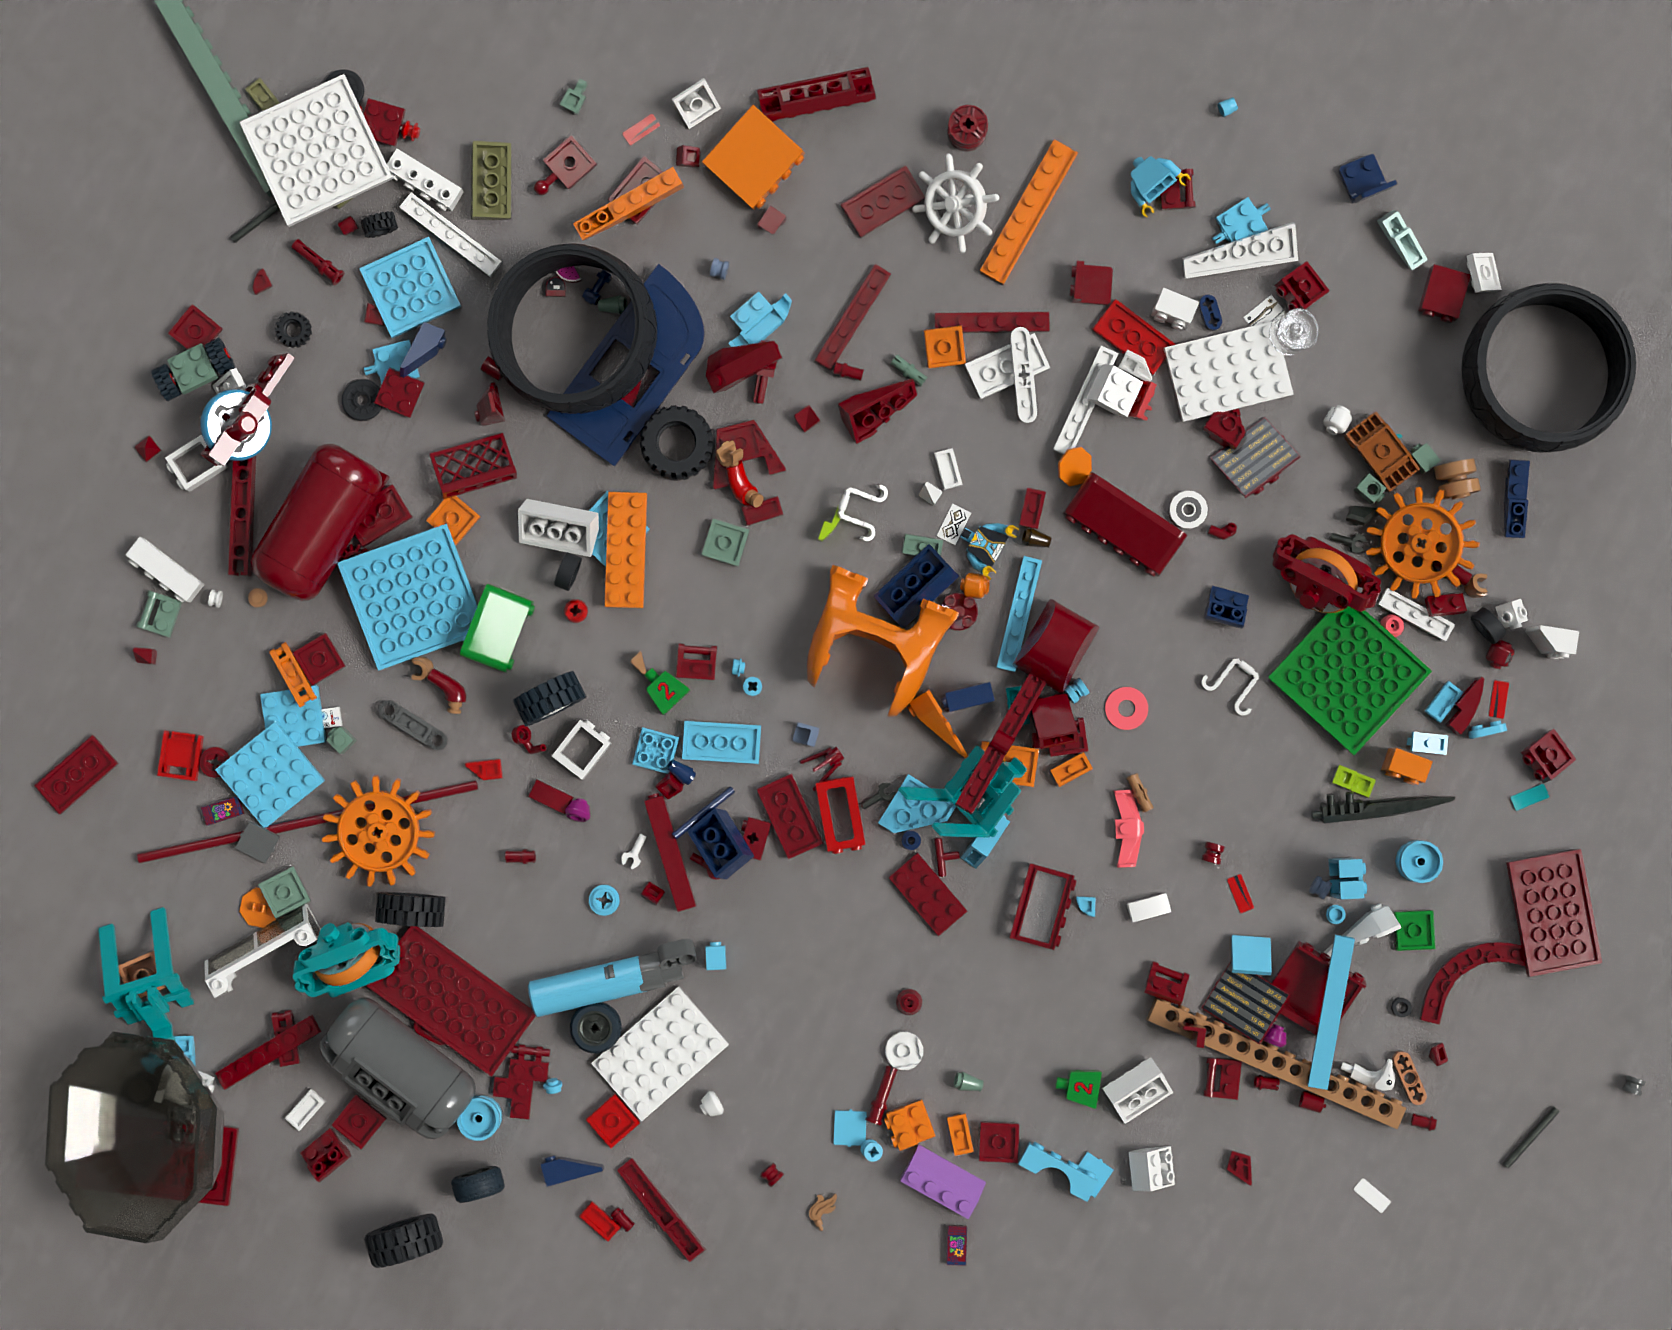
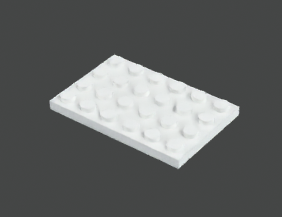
[1164,321,1294,422]
[591,986,729,1121]

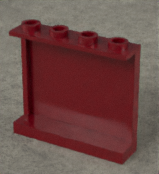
[1271,941,1366,1035]

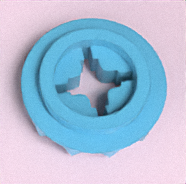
[589,885,620,916]

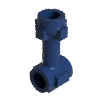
[582,270,612,305]

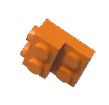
[884,1099,936,1151]

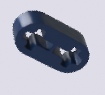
[1199,295,1222,331]

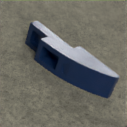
[1504,459,1530,538]

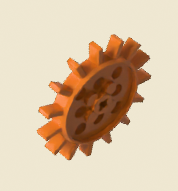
[1366,487,1480,599]
[322,775,435,887]

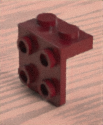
[1070,260,1113,305]

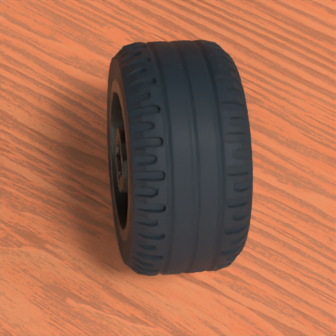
[570,1002,622,1054]
[451,1166,505,1203]

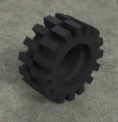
[361,211,398,238]
[275,311,312,348]

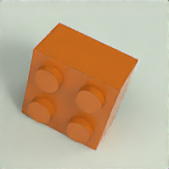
[1381,748,1433,785]

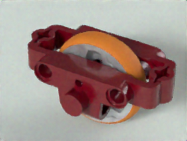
[1272,534,1381,613]

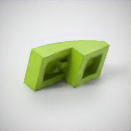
[818,505,841,542]
[1332,765,1376,798]

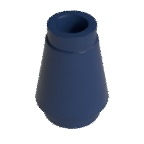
[666,759,696,785]

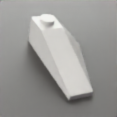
[1324,903,1401,957]

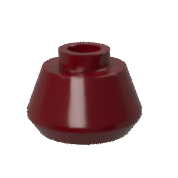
[896,989,922,1015]

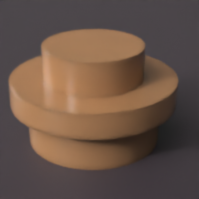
[248,588,268,608]

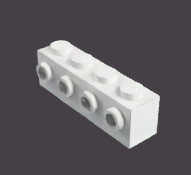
[387,149,464,211]

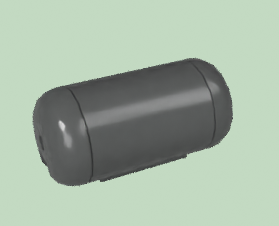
[320,998,476,1139]

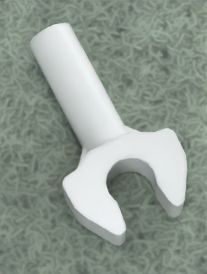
[622,834,646,869]

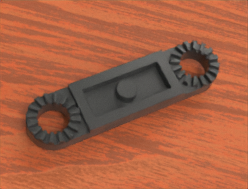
[379,700,448,750]

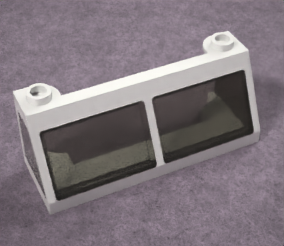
[205,904,321,998]

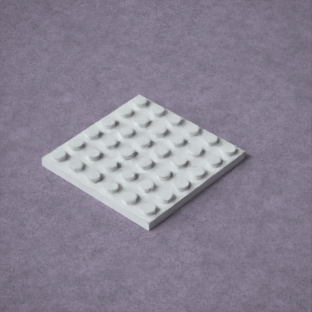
[240,74,393,227]

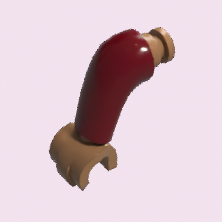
[1433,542,1488,598]
[411,657,466,714]

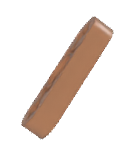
[1392,1051,1427,1105]

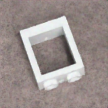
[165,435,228,492]
[552,719,612,780]

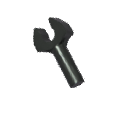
[1330,533,1367,554]
[861,783,896,809]

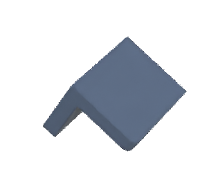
[793,722,820,747]

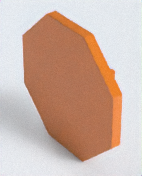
[1058,447,1092,486]
[239,887,278,928]

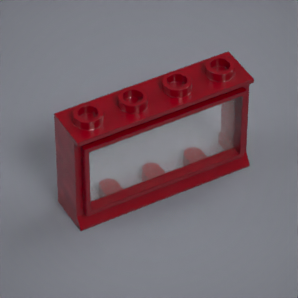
[1008,863,1077,950]

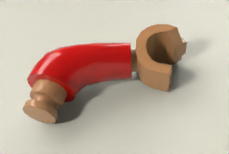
[716,440,764,507]

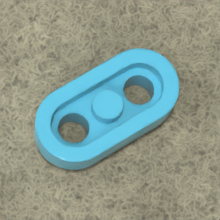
[1468,720,1507,739]

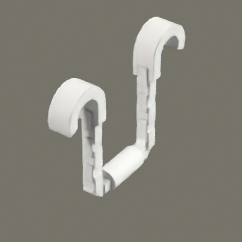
[837,485,888,541]
[1201,658,1259,716]

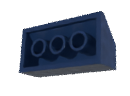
[874,544,959,629]

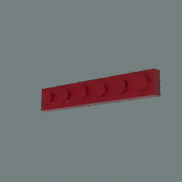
[935,312,1050,333]
[215,1015,322,1090]

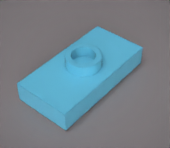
[1424,681,1464,723]

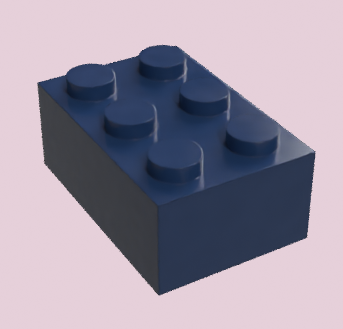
[687,808,754,880]

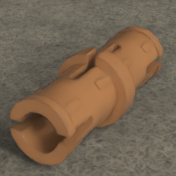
[1126,773,1154,813]

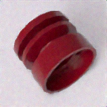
[947,104,988,152]

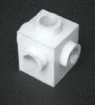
[1495,599,1528,630]

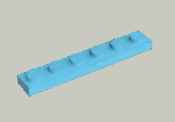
[996,556,1042,672]

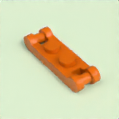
[269,642,317,708]

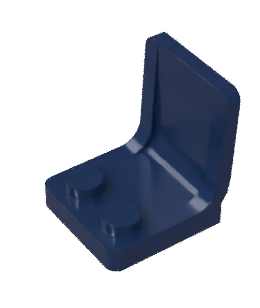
[1339,154,1397,204]

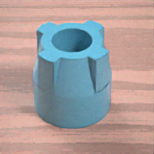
[1218,97,1238,117]

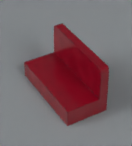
[1178,1022,1206,1048]

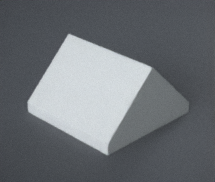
[672,78,721,129]

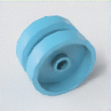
[1395,840,1443,883]
[457,1095,502,1141]

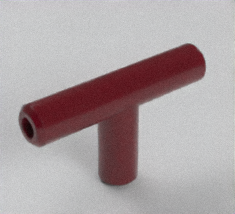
[934,838,960,877]

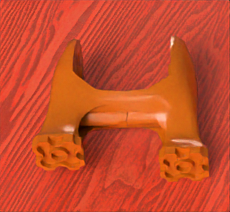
[806,565,959,717]

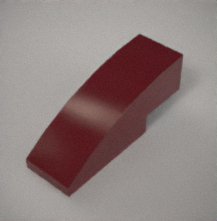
[1445,676,1485,735]

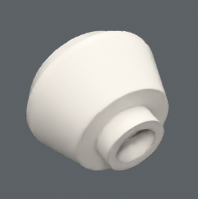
[700,1091,724,1117]

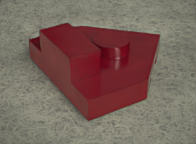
[1203,408,1246,450]

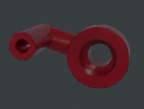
[511,725,546,754]

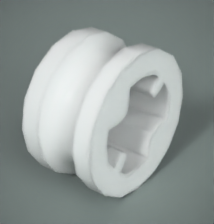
[208,589,223,608]

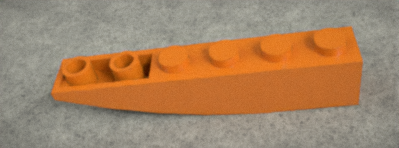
[573,167,684,240]

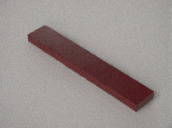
[815,264,891,371]

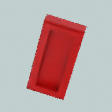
[579,1201,621,1242]

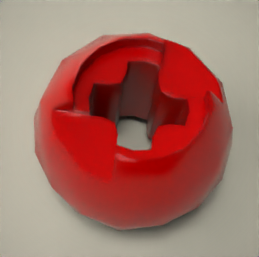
[564,599,588,623]

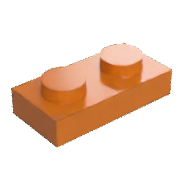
[1050,752,1093,787]
[947,1113,974,1156]

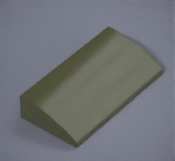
[471,141,511,220]

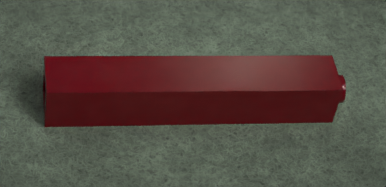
[644,793,697,912]

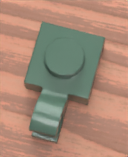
[560,79,588,115]

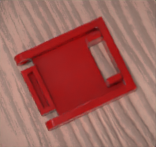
[157,730,204,781]

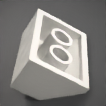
[1525,625,1579,660]
[1102,1057,1173,1124]

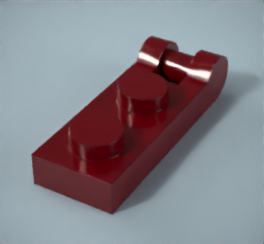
[271,1010,301,1067]

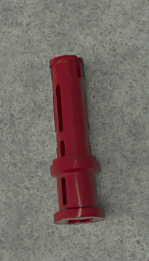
[291,239,345,285]
[865,1065,898,1125]

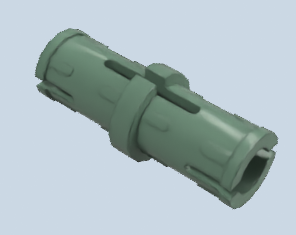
[890,354,928,387]

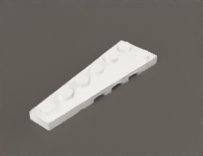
[1182,222,1298,278]

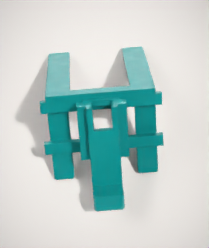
[898,746,1027,838]
[99,907,194,1047]

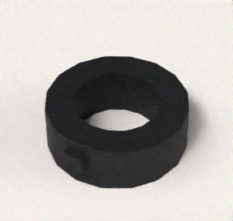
[1391,998,1412,1017]

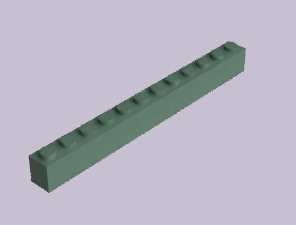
[154,0,273,197]

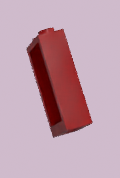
[815,776,866,854]

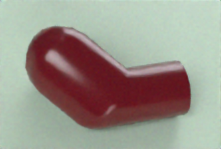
[1208,522,1237,540]

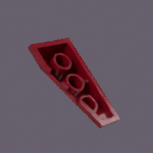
[706,341,782,393]
[838,379,917,444]
[474,382,505,426]

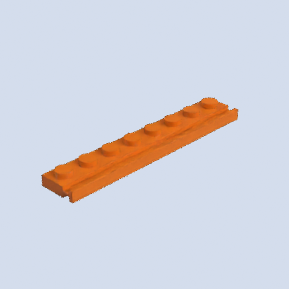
[980,139,1078,285]

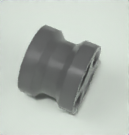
[1622,1075,1646,1096]

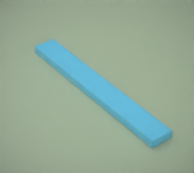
[1308,935,1355,1090]

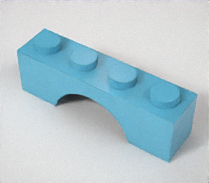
[1018,1142,1098,1202]

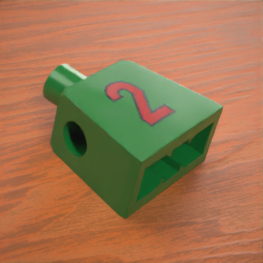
[644,668,690,715]
[1055,1070,1102,1109]

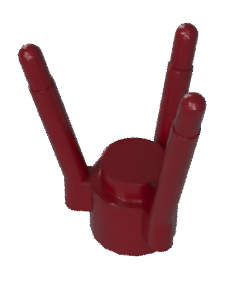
[800,747,844,791]

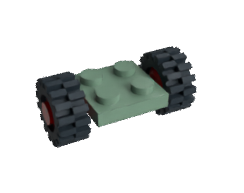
[151,338,235,401]

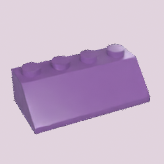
[900,1144,986,1219]

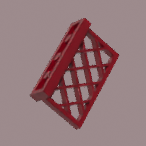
[429,433,517,499]

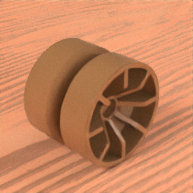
[1434,458,1481,500]

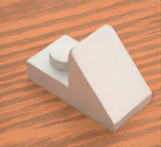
[213,368,246,394]

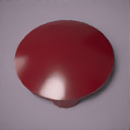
[941,593,978,631]

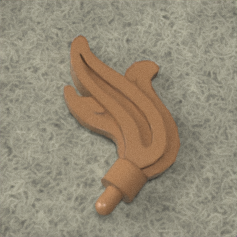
[809,1194,837,1231]

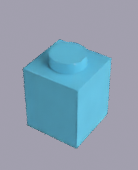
[706,942,727,970]

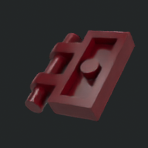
[508,1044,551,1082]

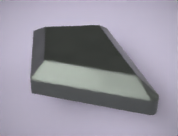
[1346,506,1378,526]

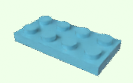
[682,721,761,764]

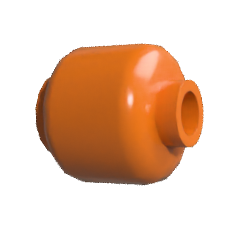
[960,573,990,599]

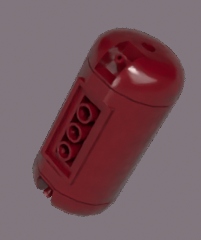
[251,444,382,601]

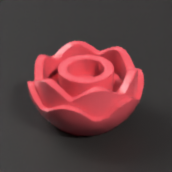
[1380,614,1404,638]

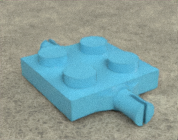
[1212,197,1271,245]
[364,340,420,384]

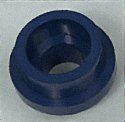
[902,831,921,850]

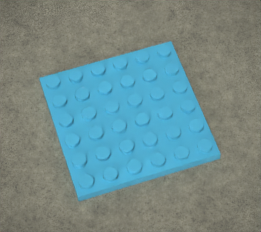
[337,523,478,671]

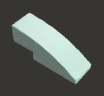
[1377,210,1428,270]

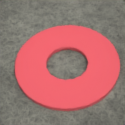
[1105,687,1148,730]

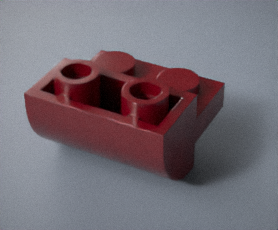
[300,1128,351,1182]

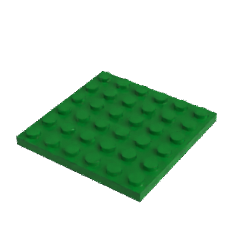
[1268,606,1432,756]

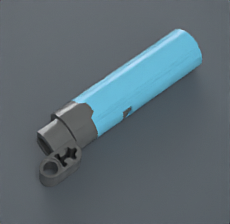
[528,939,696,1017]

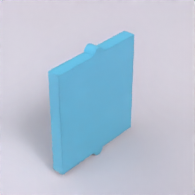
[834,1109,867,1147]
[1068,1151,1114,1198]

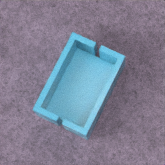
[1328,857,1367,899]

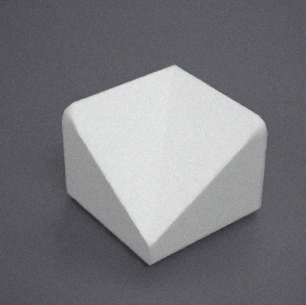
[919,482,942,506]

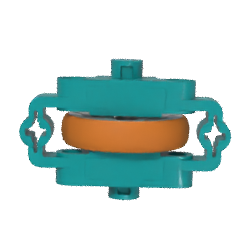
[293,922,400,998]

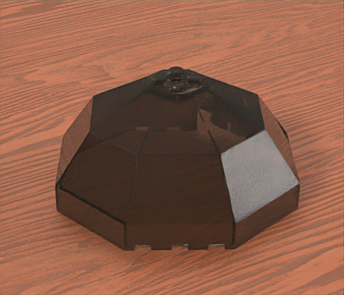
[45,1032,224,1243]

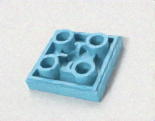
[632,727,680,774]
[1231,935,1272,975]

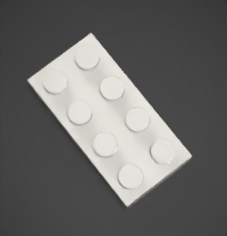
[965,333,1050,400]

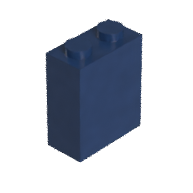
[941,682,995,713]

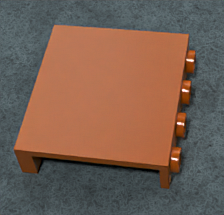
[702,105,805,210]

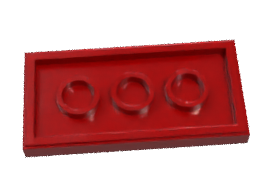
[1092,299,1176,376]

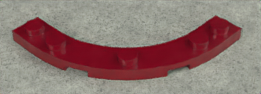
[1419,942,1525,1025]

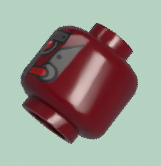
[1486,640,1515,669]

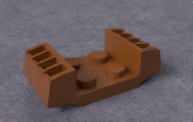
[1345,411,1420,492]

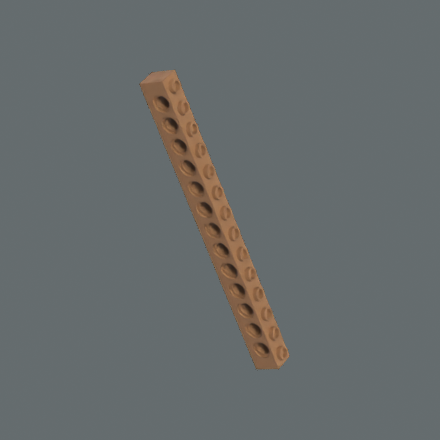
[1146,998,1406,1130]

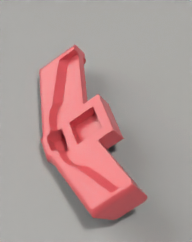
[1113,790,1144,868]

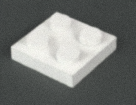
[1467,253,1502,293]

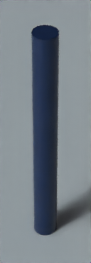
[671,786,735,839]

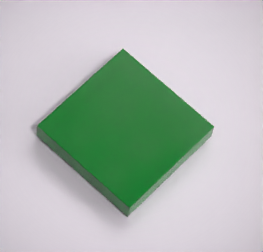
[1394,910,1436,951]

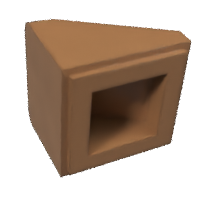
[631,651,647,676]

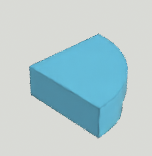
[1076,896,1096,917]

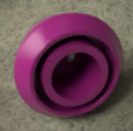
[565,798,591,822]
[1263,1024,1286,1047]

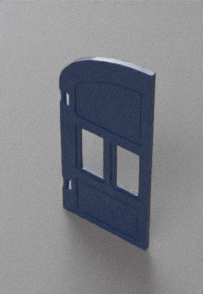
[547,264,705,467]

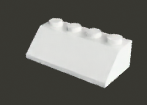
[518,499,599,557]

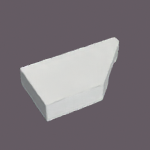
[1118,350,1152,382]

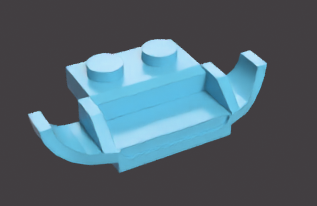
[728,291,792,347]

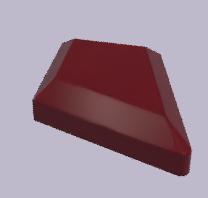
[1226,1150,1252,1186]

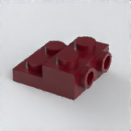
[1274,261,1330,315]
[1521,728,1576,783]

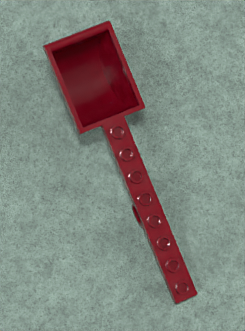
[955,599,1099,815]

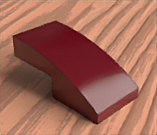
[528,779,574,814]

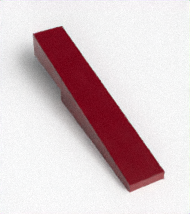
[617,1158,706,1262]

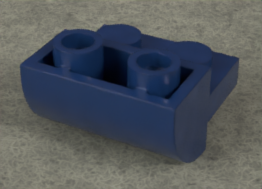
[1204,585,1249,629]

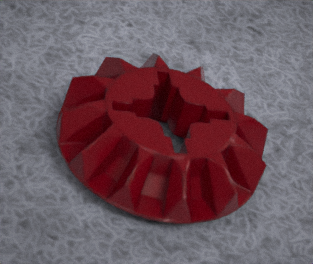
[200,747,230,778]

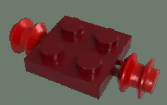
[360,98,421,147]

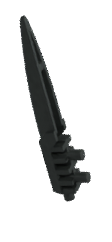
[1312,792,1455,824]

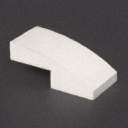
[1126,893,1171,922]

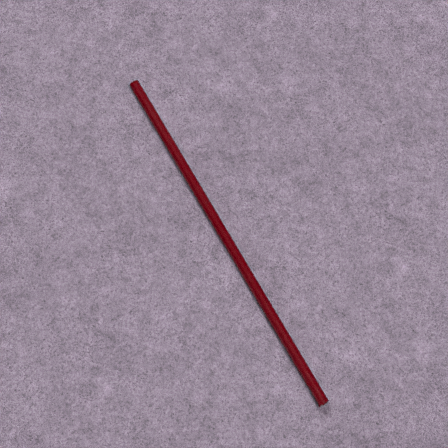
[137,780,478,863]

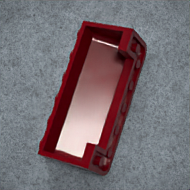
[1063,472,1187,577]

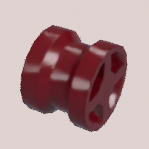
[760,1163,784,1187]

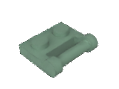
[136,590,182,637]

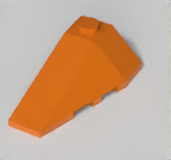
[908,690,968,759]

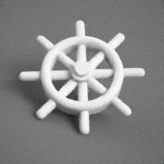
[912,153,999,253]

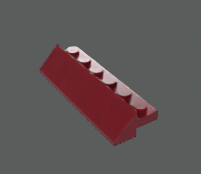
[757,67,876,122]

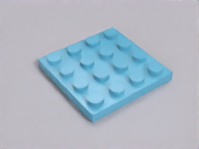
[359,237,462,338]
[215,721,325,828]

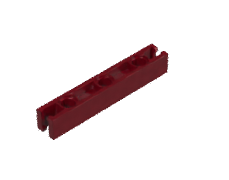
[228,456,256,577]

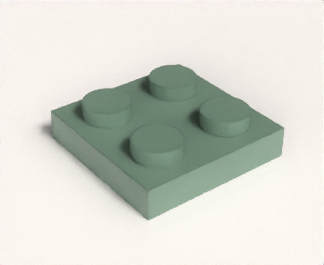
[702,519,750,567]
[258,867,311,919]

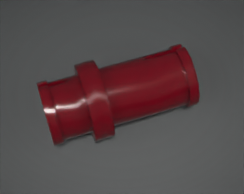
[833,362,864,381]
[505,849,536,864]

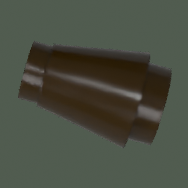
[1022,528,1051,548]

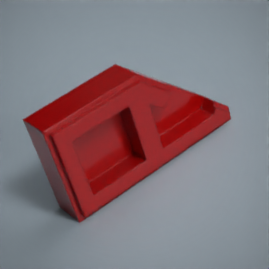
[465,759,503,780]

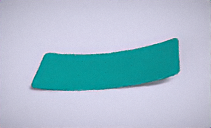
[1510,784,1549,811]

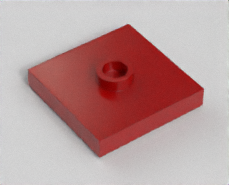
[586,1094,640,1149]

